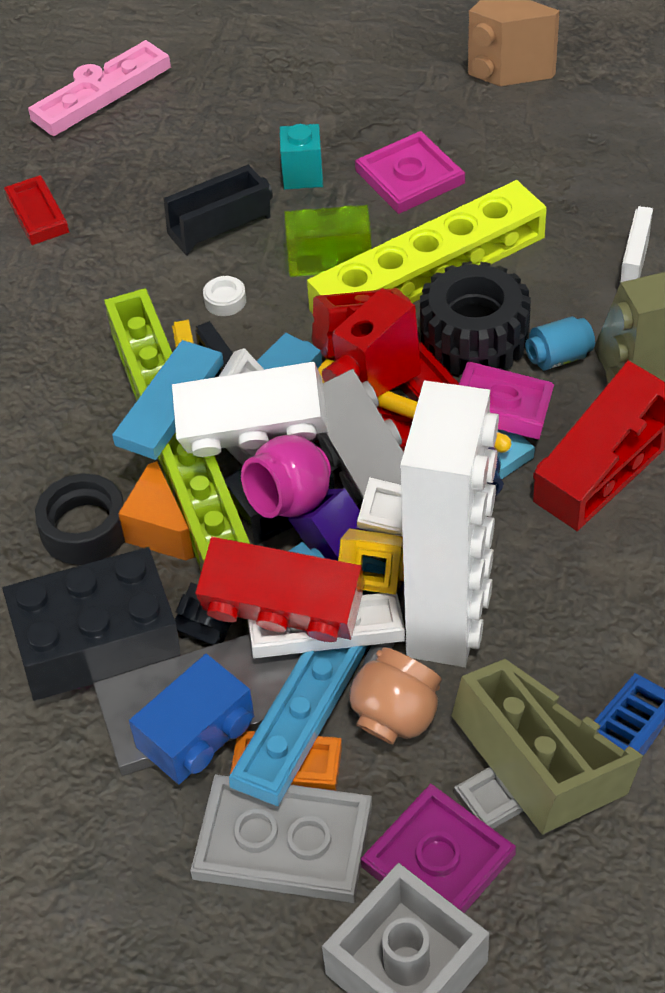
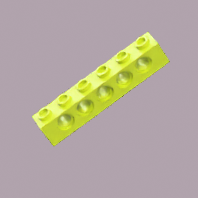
[307,180,547,314]

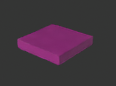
[360,783,516,913]

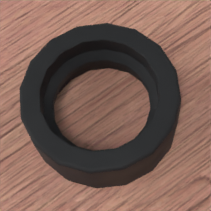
[34,473,125,565]

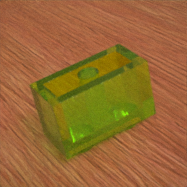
[284,205,372,277]

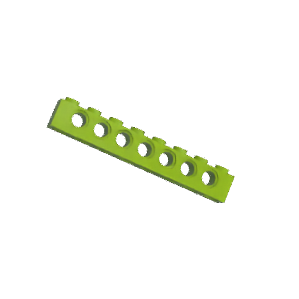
[104,288,250,571]

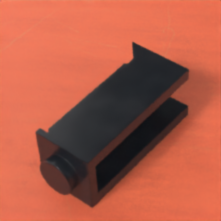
[163,164,273,256]

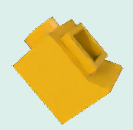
[338,528,404,595]

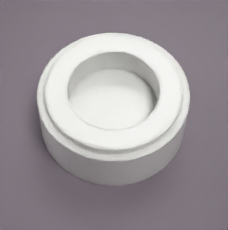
[203,276,246,316]

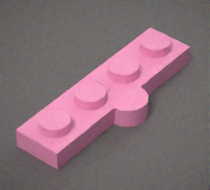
[28,40,171,137]

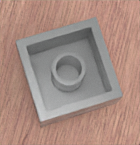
[322,863,489,993]

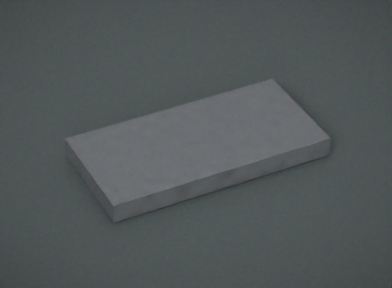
[94,634,300,776]

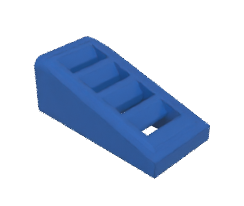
[594,673,665,756]

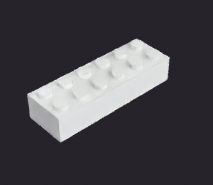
[400,380,499,668]

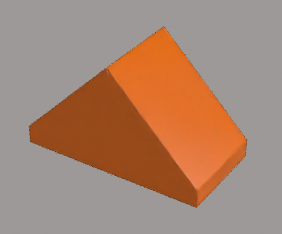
[118,461,194,561]

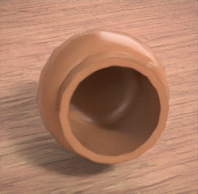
[349,647,442,744]

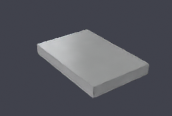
[190,775,372,903]

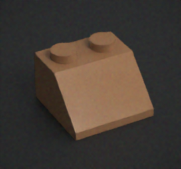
[468,0,560,86]

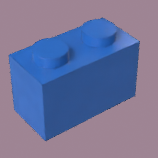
[129,653,255,785]

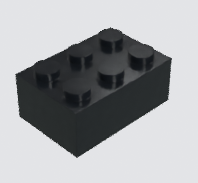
[2,547,181,701]

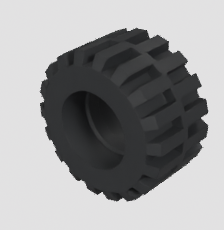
[420,262,531,375]

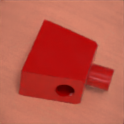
[322,288,421,397]

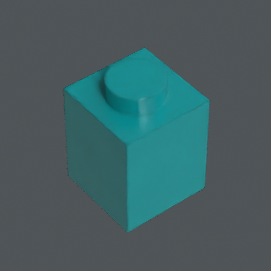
[280,124,323,190]

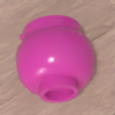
[241,435,331,518]

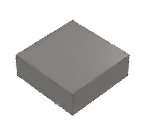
[454,767,524,829]

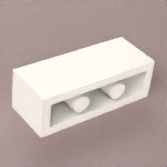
[172,362,328,457]

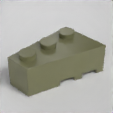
[594,272,665,384]
[451,659,643,835]

